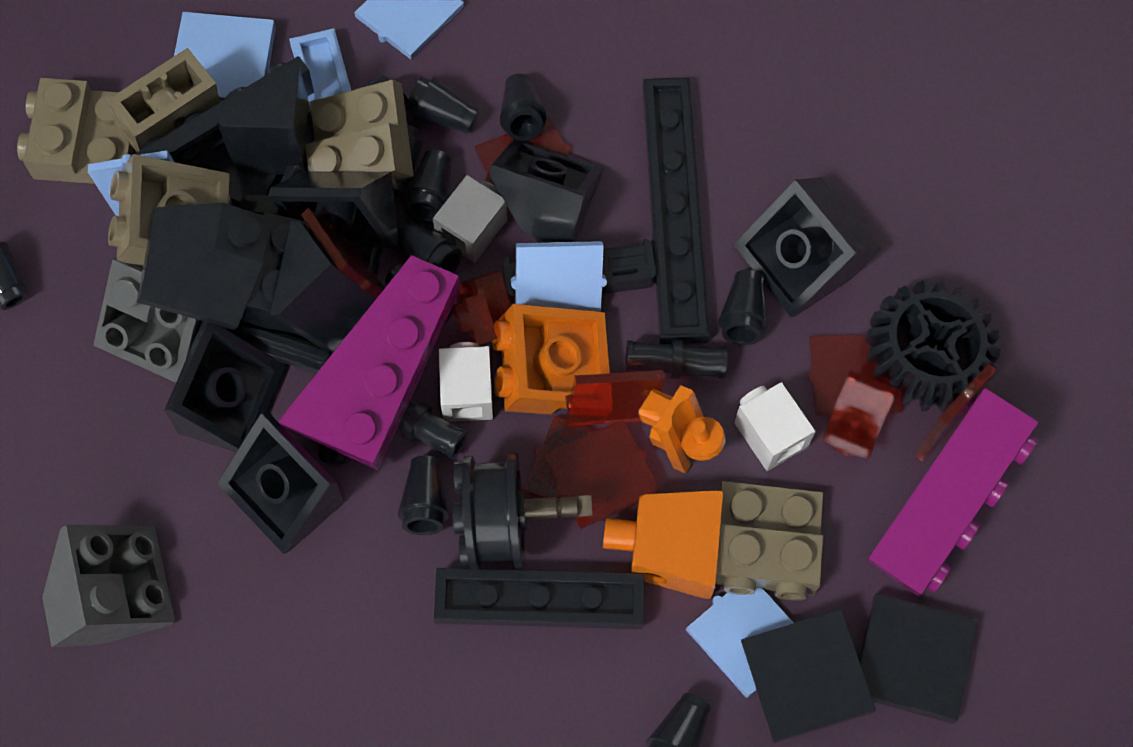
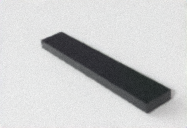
[642,78,710,344]

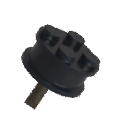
[453,453,593,571]

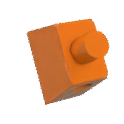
[603,491,723,599]

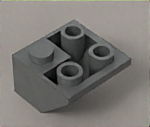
[93,257,199,383]
[42,525,176,647]

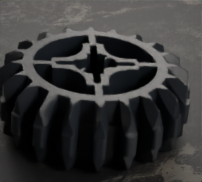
[865,280,1001,412]

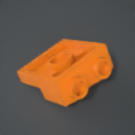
[491,304,612,415]

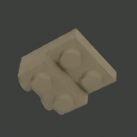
[17,78,134,184]
[305,80,414,188]
[108,154,229,266]
[715,481,823,601]

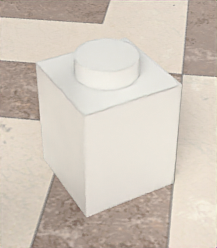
[439,342,493,422]
[734,382,815,471]

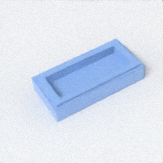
[289,28,351,125]

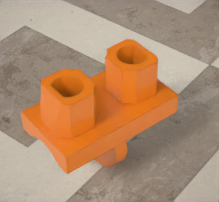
[638,385,726,474]

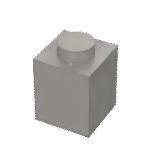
[433,175,507,264]

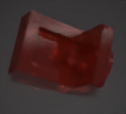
[452,271,511,345]
[822,370,897,459]

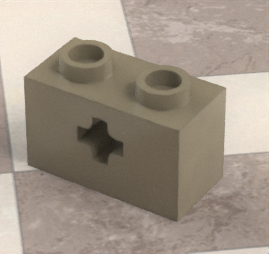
[107,48,220,152]

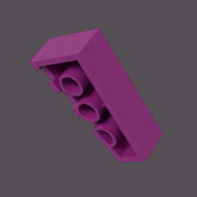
[278,255,461,470]
[867,388,1038,597]

